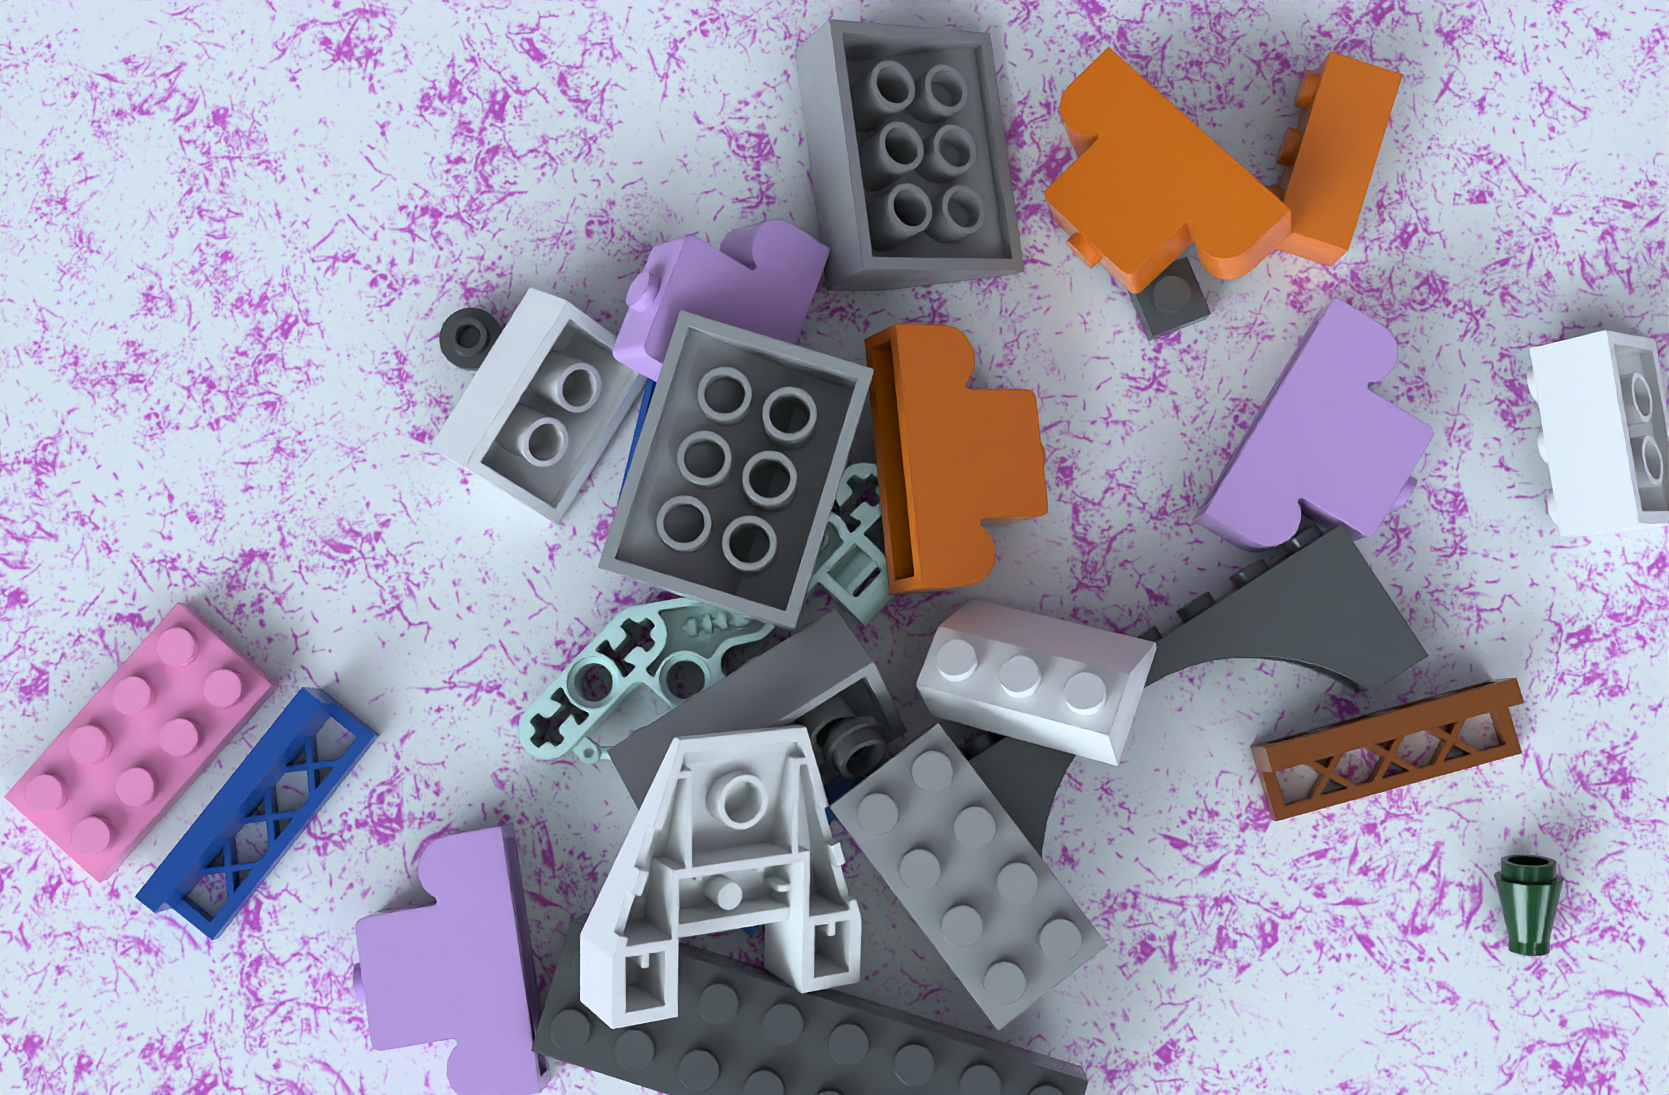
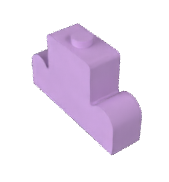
[612,219,831,382]
[1193,297,1434,552]
[353,823,551,1095]

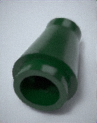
[1494,855,1564,956]

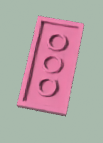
[4,602,280,882]

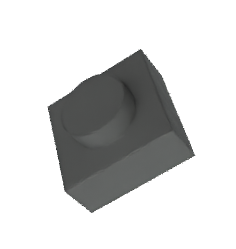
[1127,257,1211,341]

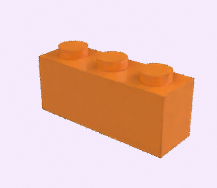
[1268,51,1403,267]

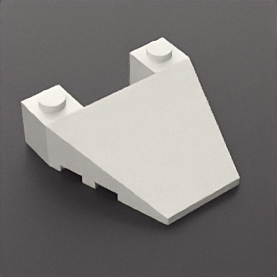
[580,724,862,1029]

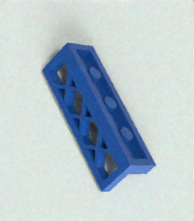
[135,687,379,940]

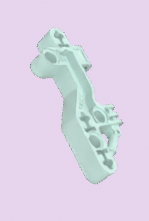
[518,462,896,764]

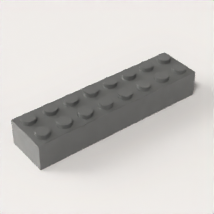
[531,913,1088,1095]

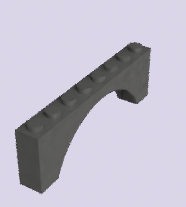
[960,523,1429,858]

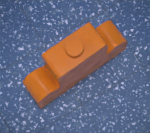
[1044,47,1292,294]
[864,323,1048,595]

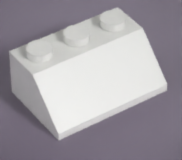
[430,287,647,525]
[1527,330,1669,537]
[916,598,1157,766]

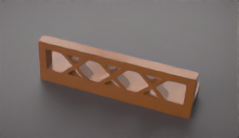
[1250,678,1524,821]

